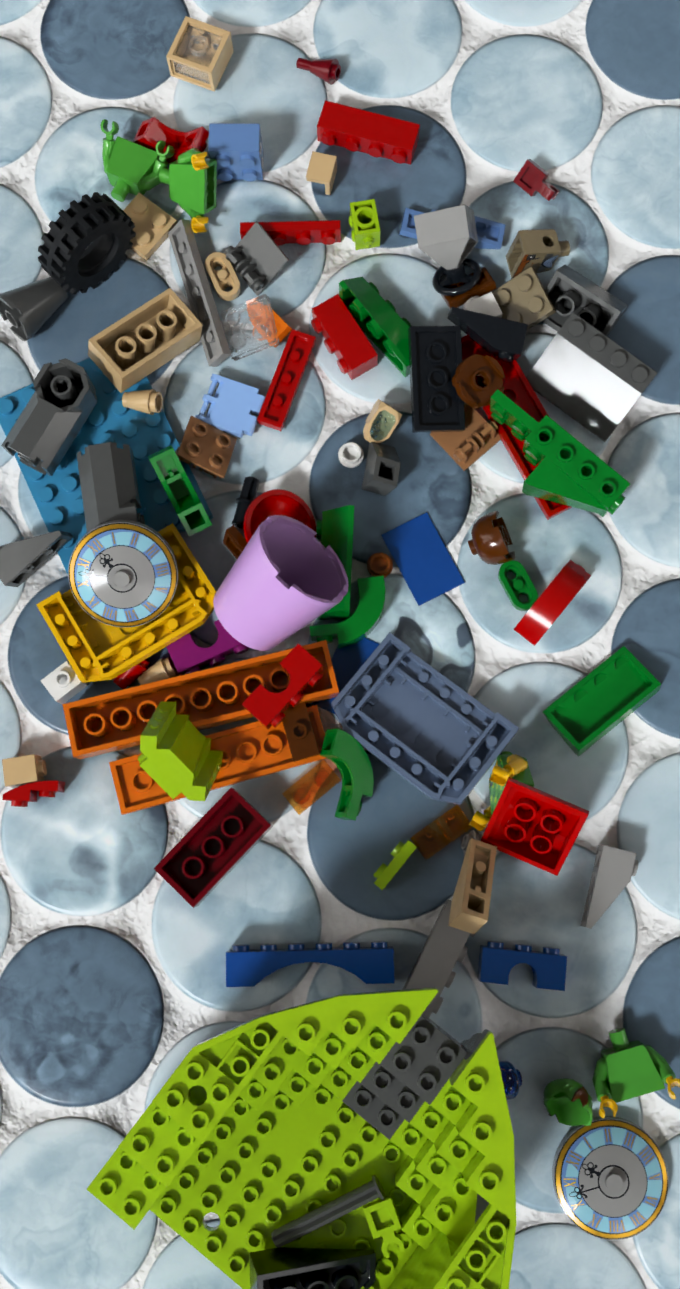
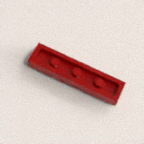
[240,220,341,246]
[257,329,316,431]

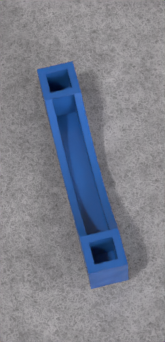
[226,941,395,987]

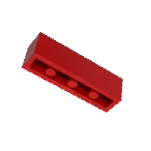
[317,100,420,165]

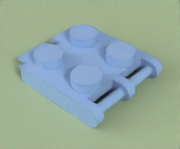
[195,374,265,438]

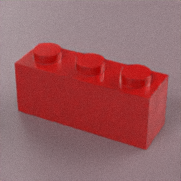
[311,294,378,380]

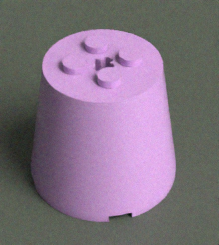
[213,515,349,651]

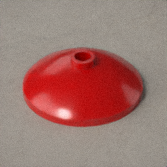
[243,489,316,543]

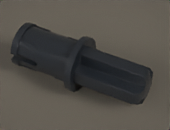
[231,476,260,529]

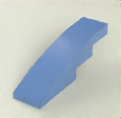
[399,208,506,250]

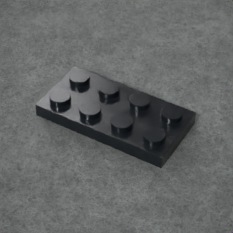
[408,326,465,433]

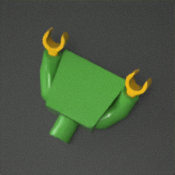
[159,148,217,233]
[592,1028,680,1118]

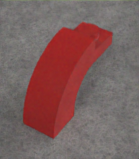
[132,117,209,163]

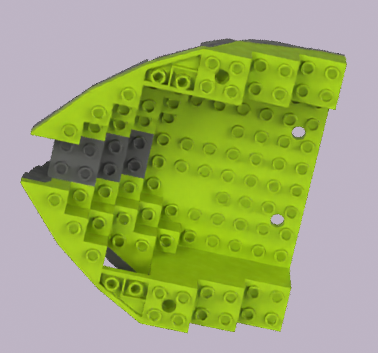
[87,987,516,1289]

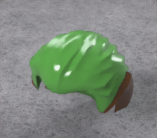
[543,1078,593,1126]

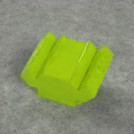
[138,701,223,801]

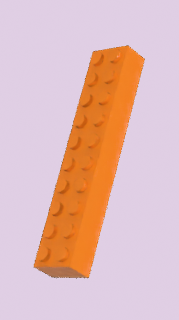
[62,640,339,760]

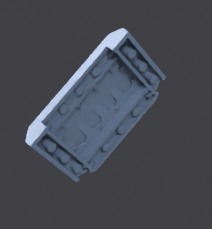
[331,632,519,805]

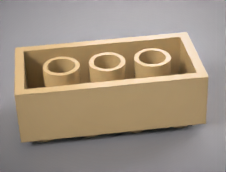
[88,288,203,393]

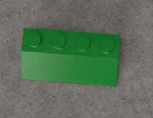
[316,505,354,621]

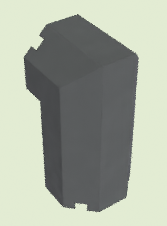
[1,358,97,476]
[76,442,145,532]

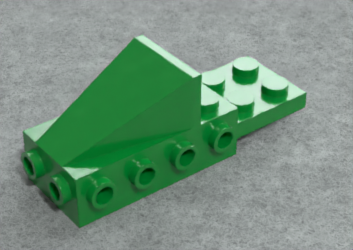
[490,389,630,517]

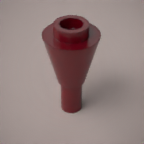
[296,58,341,85]

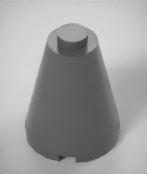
[0,277,68,341]

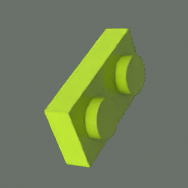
[373,840,417,890]

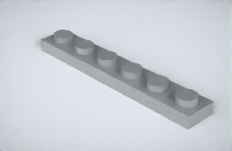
[168,219,231,367]

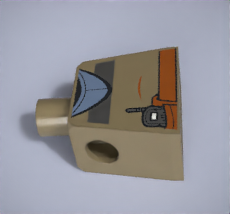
[506,229,570,279]

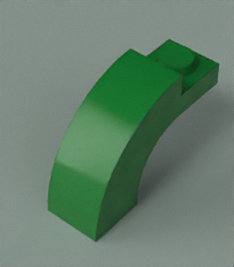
[148,445,212,537]
[320,728,374,821]

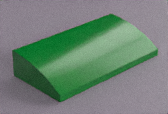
[543,646,661,757]

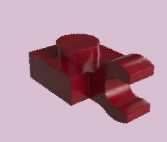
[513,159,560,201]

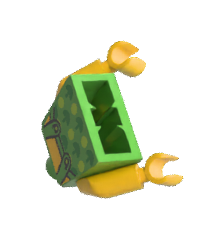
[469,751,534,831]

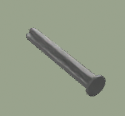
[271,1175,385,1248]

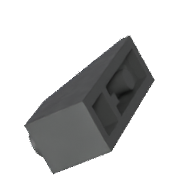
[0,530,73,587]

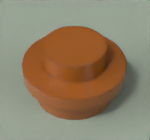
[367,552,393,578]

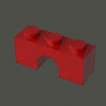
[242,643,324,729]

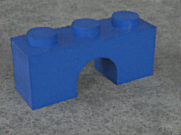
[477,941,567,991]

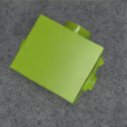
[348,199,381,250]

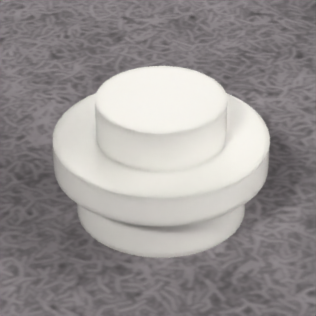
[338,442,364,468]

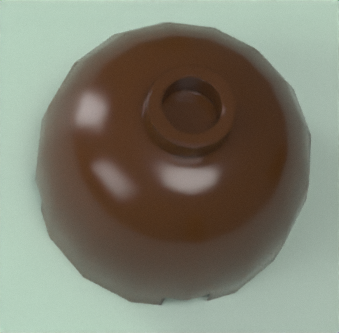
[468,511,515,565]

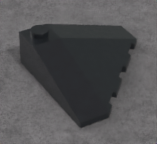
[250,1247,376,1289]

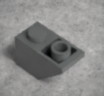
[362,442,401,496]

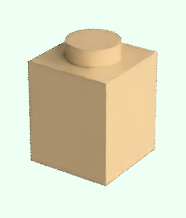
[2,754,47,788]

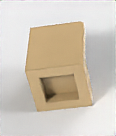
[306,151,337,195]

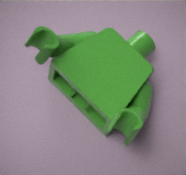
[100,119,175,202]

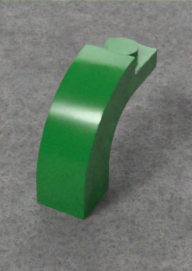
[309,575,385,648]

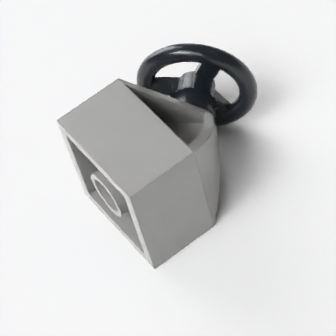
[414,204,482,296]

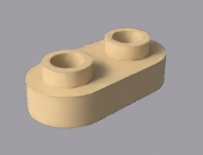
[205,252,241,301]

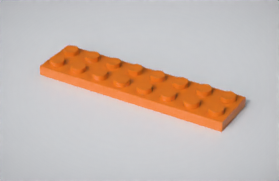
[109,705,327,815]

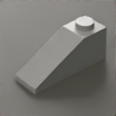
[580,845,638,929]

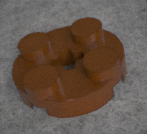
[452,354,505,409]

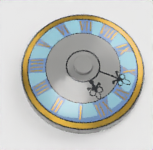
[68,520,179,627]
[552,1116,669,1240]

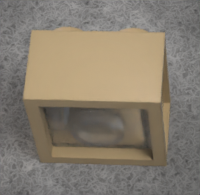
[166,16,234,92]

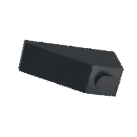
[447,307,528,362]

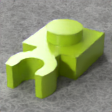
[363,1195,405,1259]

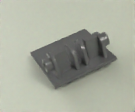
[225,221,289,296]

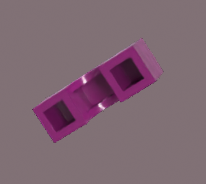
[166,620,250,675]

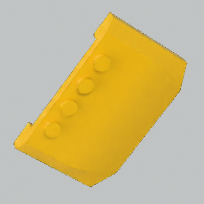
[36,523,216,683]

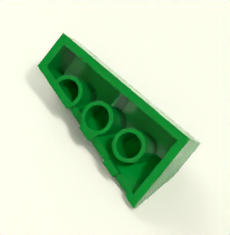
[339,277,411,378]

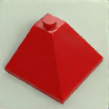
[480,777,589,876]

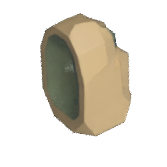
[363,399,402,443]

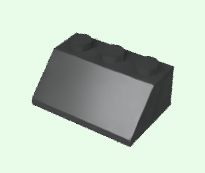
[542,265,628,336]

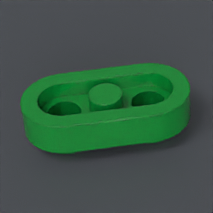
[498,560,538,611]

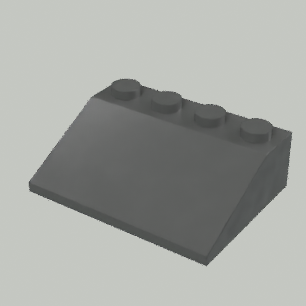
[526,313,657,442]

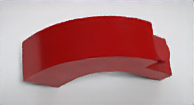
[514,560,591,646]

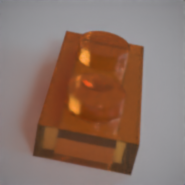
[282,760,341,815]

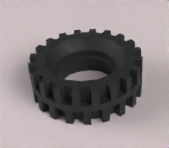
[38,192,136,294]

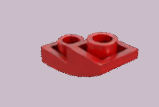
[2,780,65,807]

